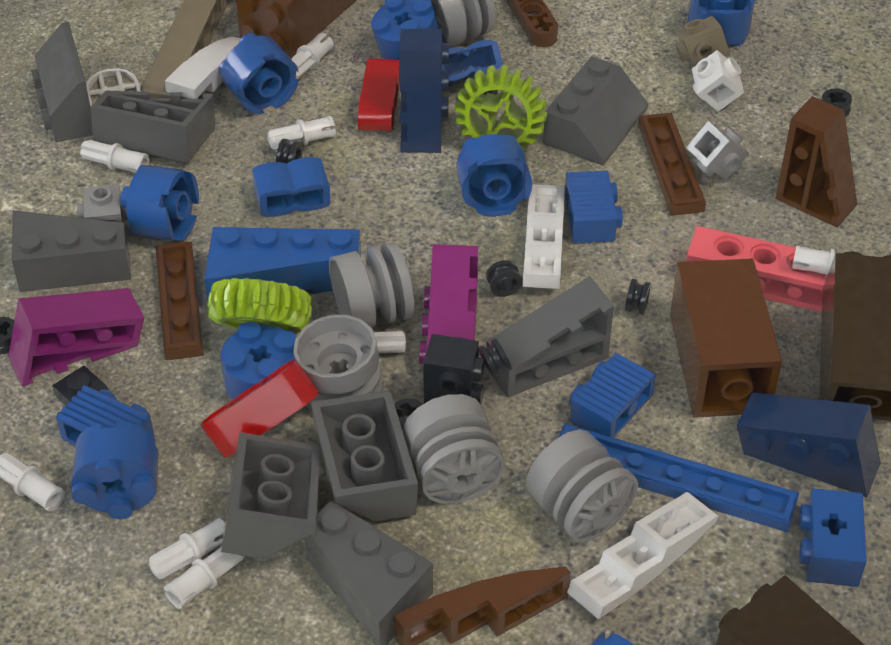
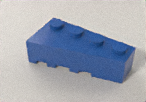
[204,227,361,309]

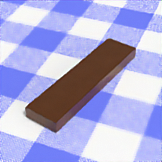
[638,113,706,216]
[155,241,204,361]

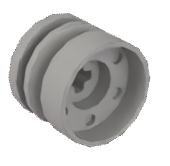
[431,0,496,48]
[329,242,414,328]
[293,315,384,409]
[402,394,505,504]
[525,429,638,543]

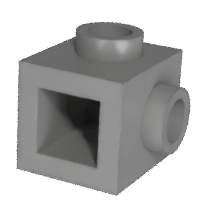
[686,121,749,180]
[77,185,128,226]

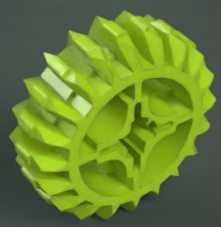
[455,65,548,151]
[207,278,312,334]

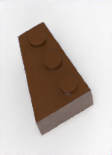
[775,96,858,228]

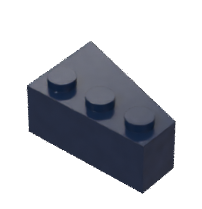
[400,29,449,153]
[737,392,881,497]

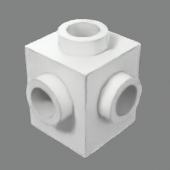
[691,50,744,112]

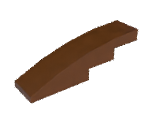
[394,566,571,645]

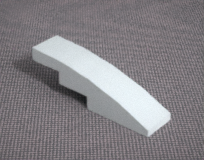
[165,36,240,99]
[523,184,565,289]
[567,492,719,619]

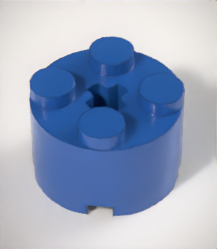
[371,0,443,60]
[687,0,755,46]
[218,33,299,114]
[456,134,532,217]
[121,165,199,241]
[221,321,297,400]
[71,422,159,519]

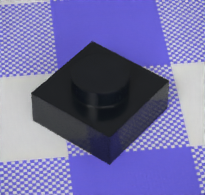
[52,365,108,406]

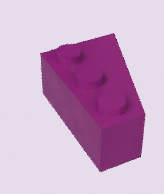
[419,244,478,364]
[8,288,145,387]

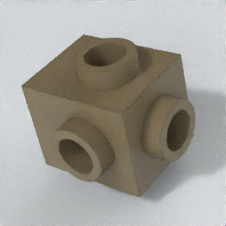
[675,16,730,68]

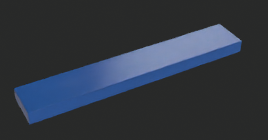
[558,423,799,532]

